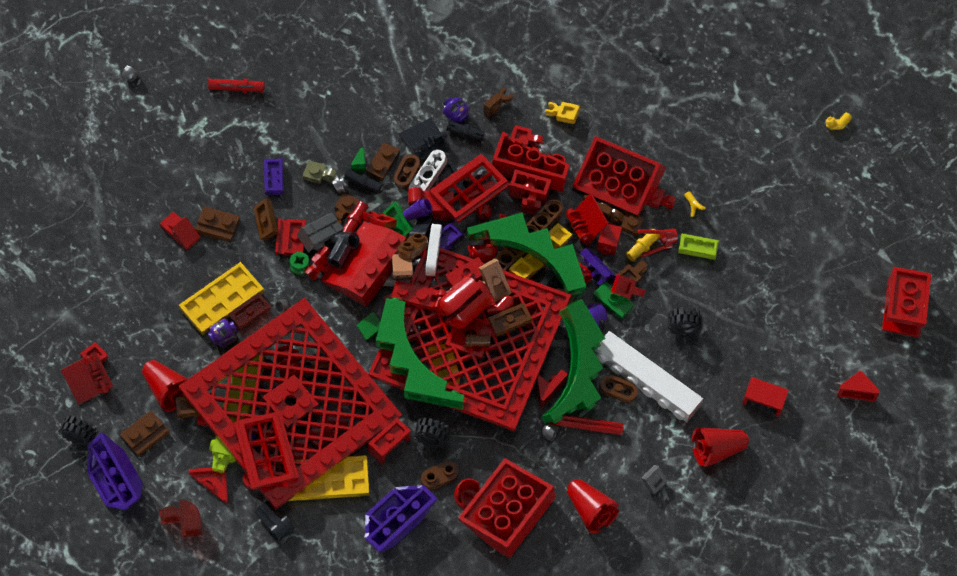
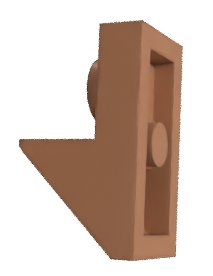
[392,254,413,280]
[479,259,512,302]

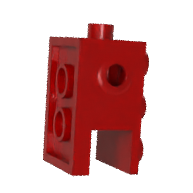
[882,267,932,338]

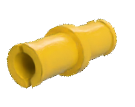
[625,229,660,262]

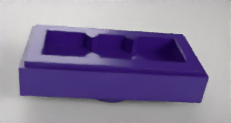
[264,159,284,195]
[440,222,464,250]

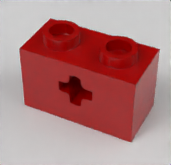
[509,169,551,206]

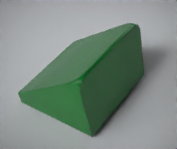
[351,148,366,173]
[357,312,380,341]

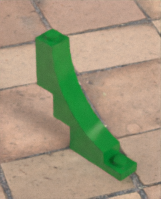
[467,213,586,298]
[376,298,464,410]

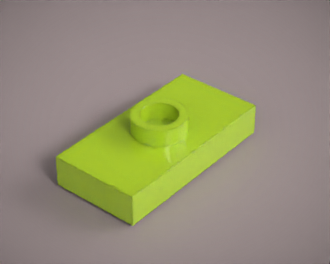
[678,234,719,260]

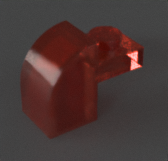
[159,500,203,537]

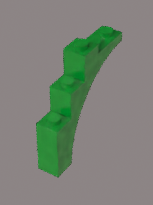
[541,299,606,424]

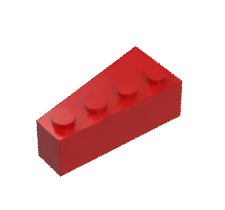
[492,132,570,192]

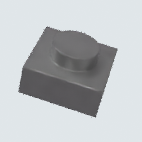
[641,465,668,494]

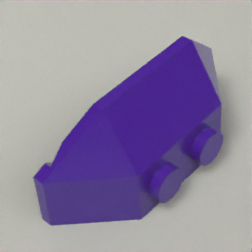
[87,433,143,510]
[365,485,437,553]

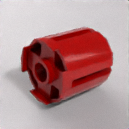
[437,273,494,329]

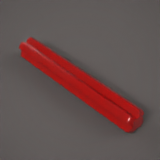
[547,415,624,435]

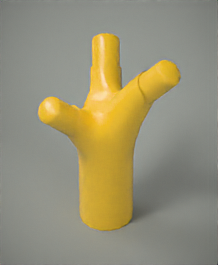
[684,191,705,217]

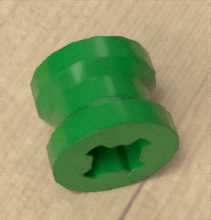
[290,252,309,276]

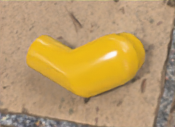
[826,113,852,130]

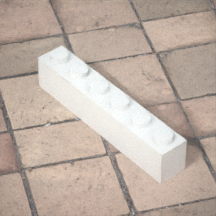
[594,331,703,423]

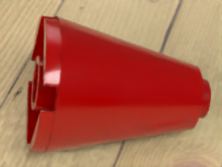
[142,360,188,412]
[692,428,749,467]
[567,479,620,534]

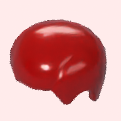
[468,244,498,264]
[454,478,481,510]

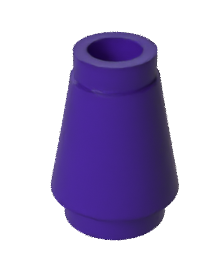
[403,198,433,221]

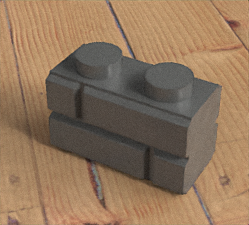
[297,213,344,253]

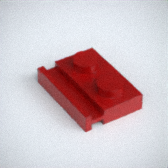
[275,218,306,256]

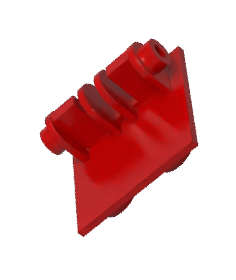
[566,193,609,246]
[61,352,114,405]

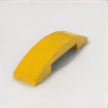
[508,223,572,279]

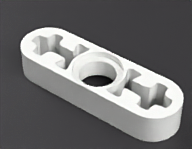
[409,150,447,191]
[425,224,442,276]

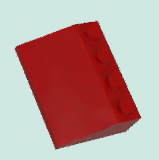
[572,136,666,216]
[320,222,407,308]
[458,458,556,558]

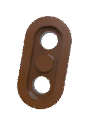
[394,154,421,189]
[398,233,428,260]
[599,375,638,403]
[421,461,459,490]

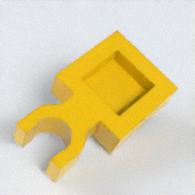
[545,102,580,124]

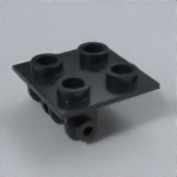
[399,118,450,161]

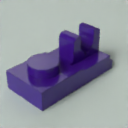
[580,248,615,286]

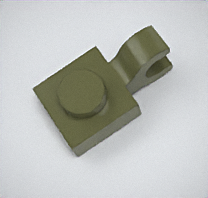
[302,161,337,184]

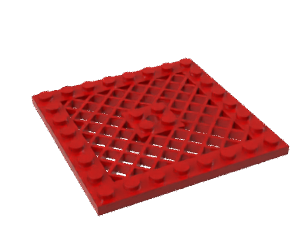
[368,243,571,432]
[178,298,402,510]

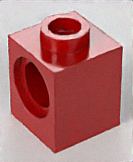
[597,224,622,255]

